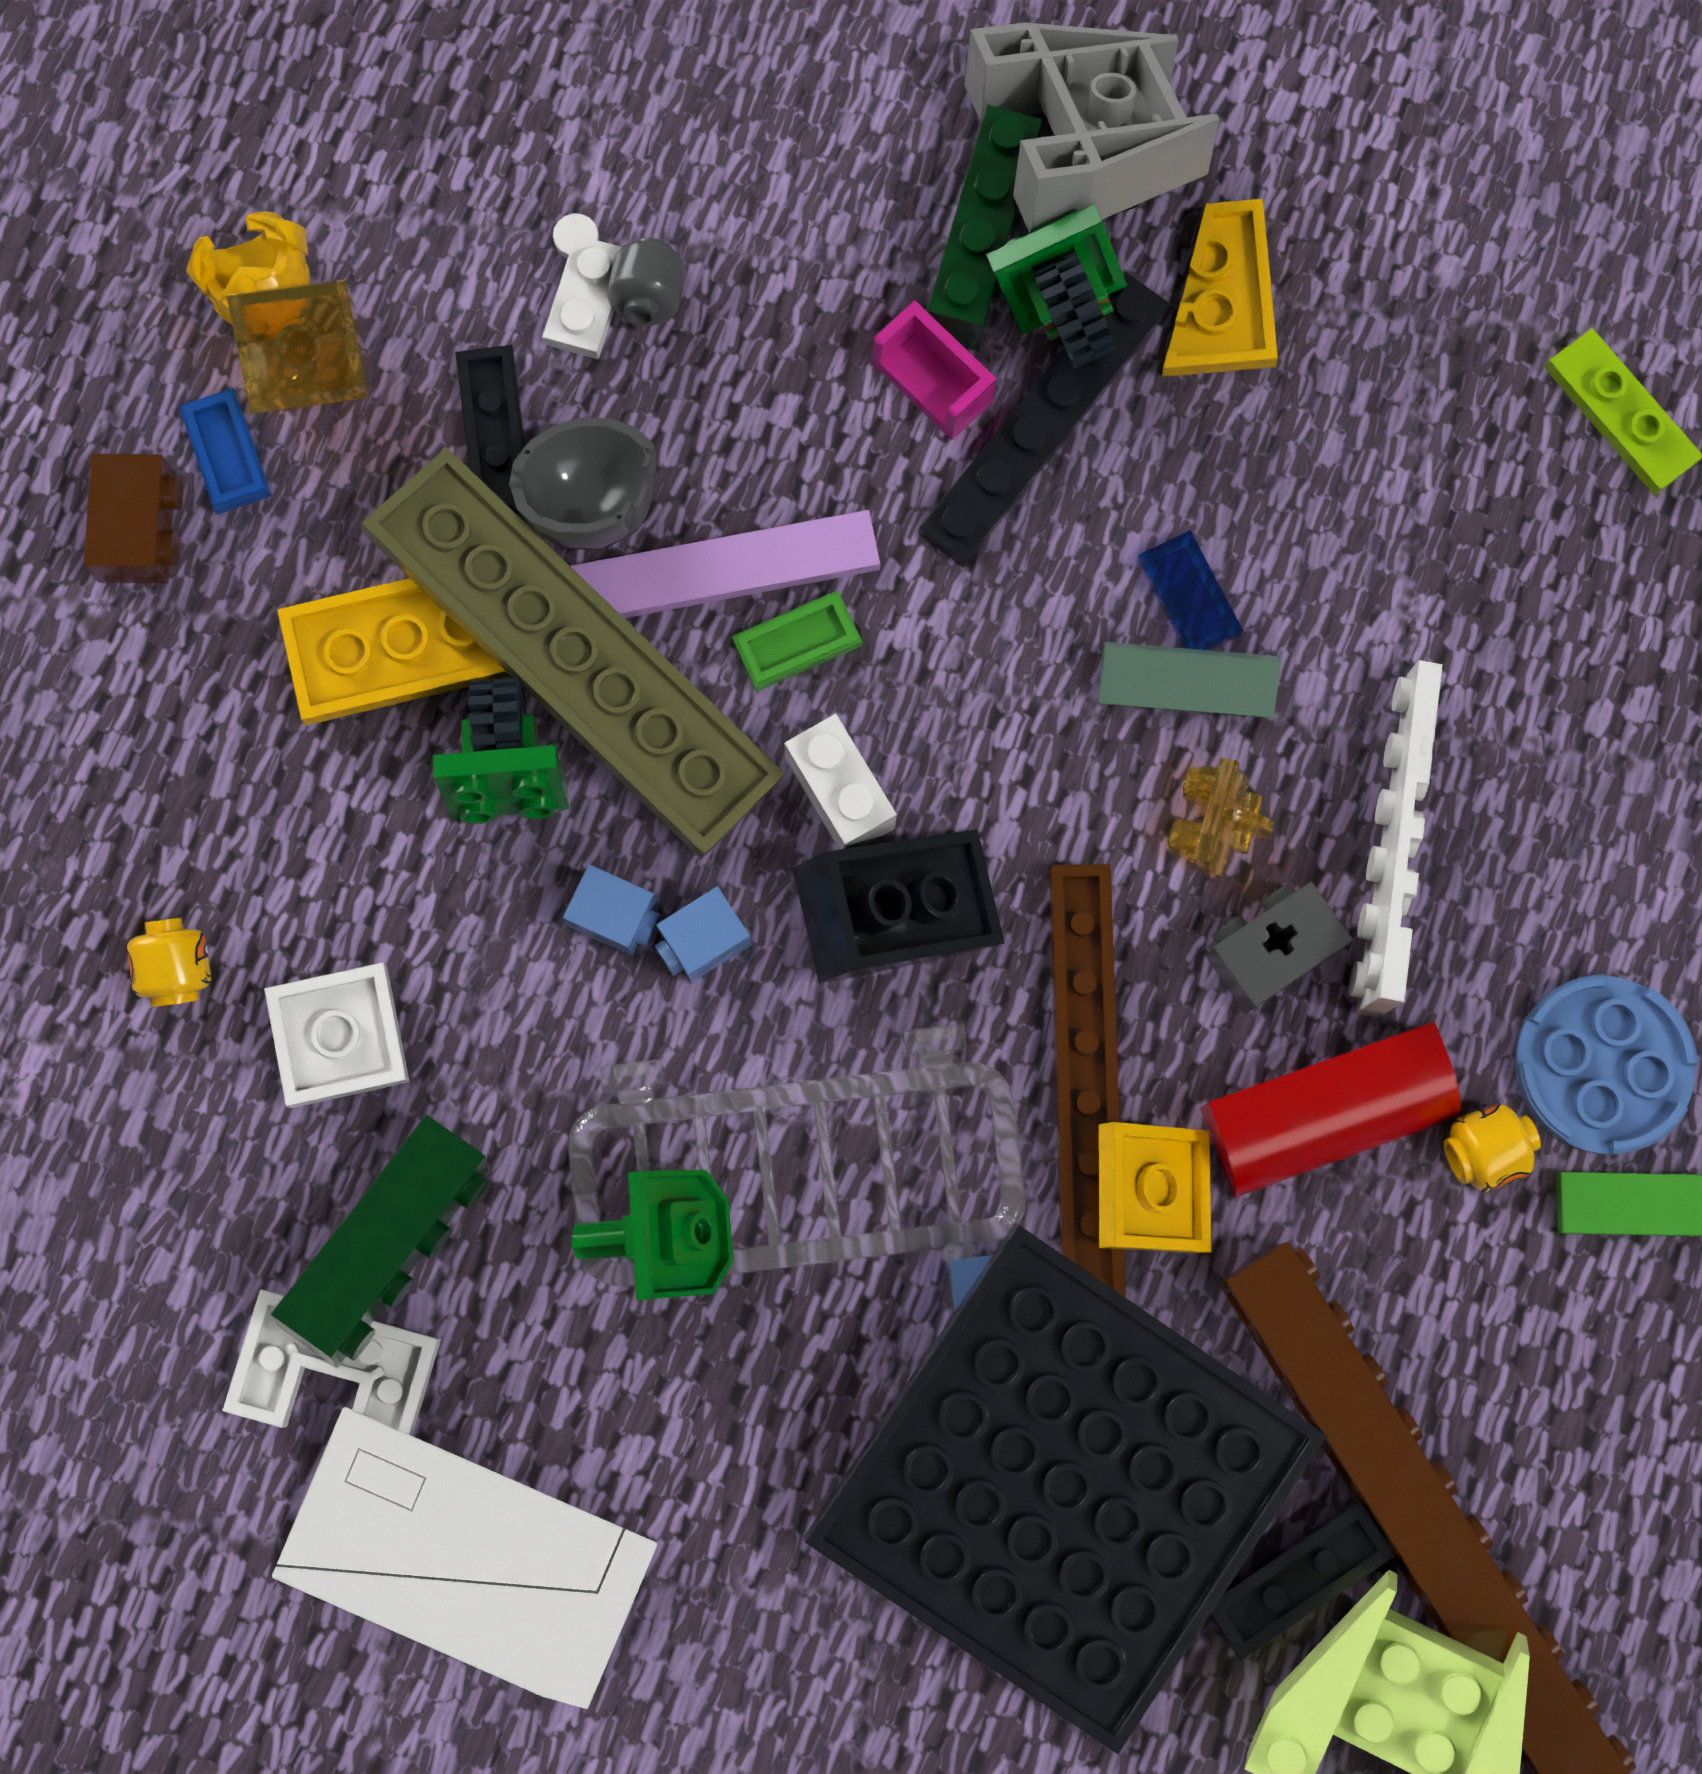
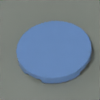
[1514,974,1698,1155]

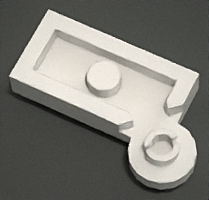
[542,213,622,359]

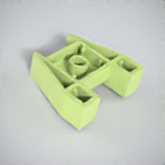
[1244,1570,1530,1774]

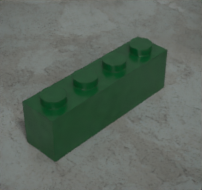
[926,104,1042,351]
[270,1114,489,1368]

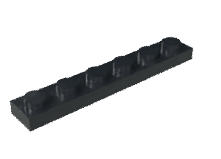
[918,272,1171,568]

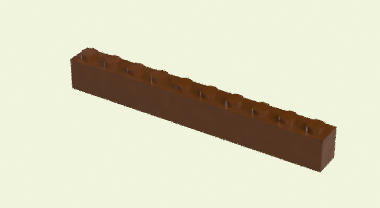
[1218,1242,1636,1774]

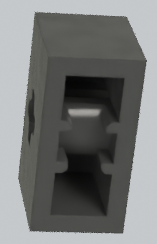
[1205,881,1353,1014]

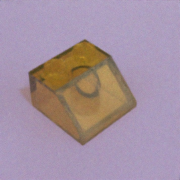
[227,279,370,414]

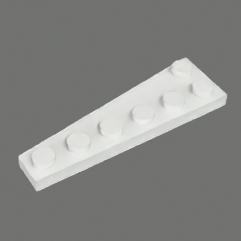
[1349,660,1443,1018]

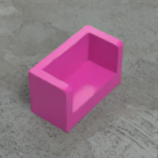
[872,300,997,440]

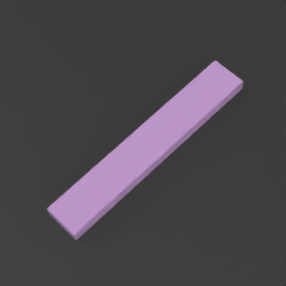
[571,510,880,618]

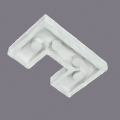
[222,1290,441,1436]

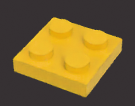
[1099,1122,1211,1254]

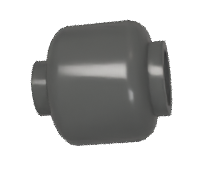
[607,238,686,327]

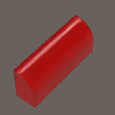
[1200,1021,1461,1198]

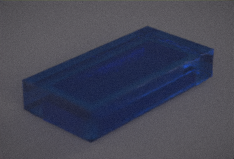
[1137,530,1243,650]

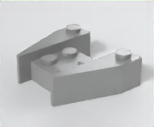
[964,22,1220,234]

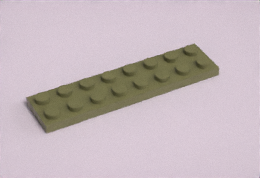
[361,447,785,860]

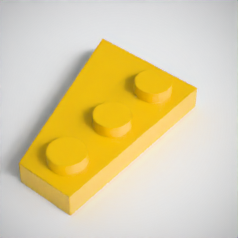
[1162,199,1278,376]

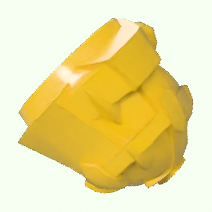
[186,211,310,334]

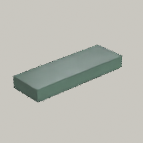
[1098,642,1281,718]

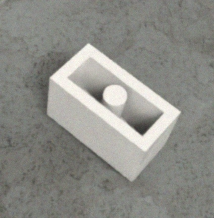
[784,714,897,850]

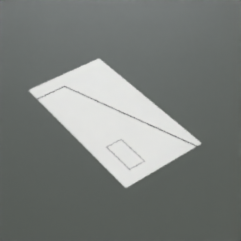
[272,1407,657,1709]

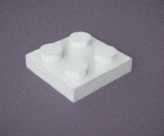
[264,963,409,1108]

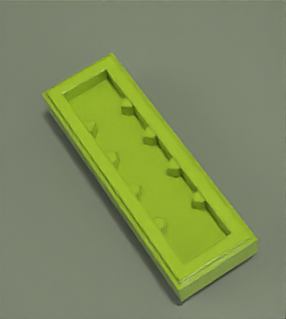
[1544,328,1702,496]

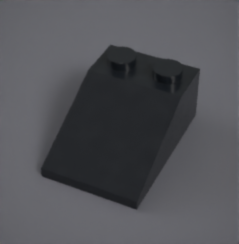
[793,829,1005,984]

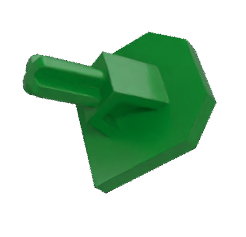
[571,1169,733,1300]

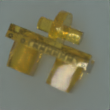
[1168,758,1273,878]

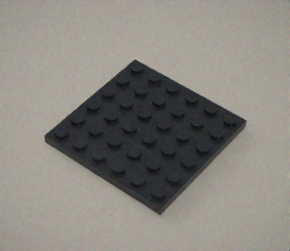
[804,1222,1327,1754]

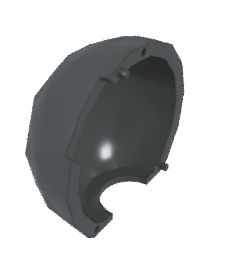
[509,418,657,550]

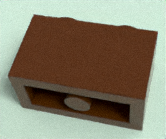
[84,454,183,584]

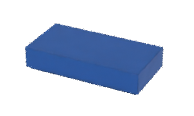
[179,388,272,515]

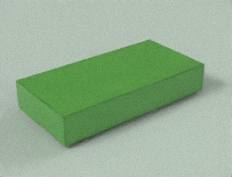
[732,590,862,692]

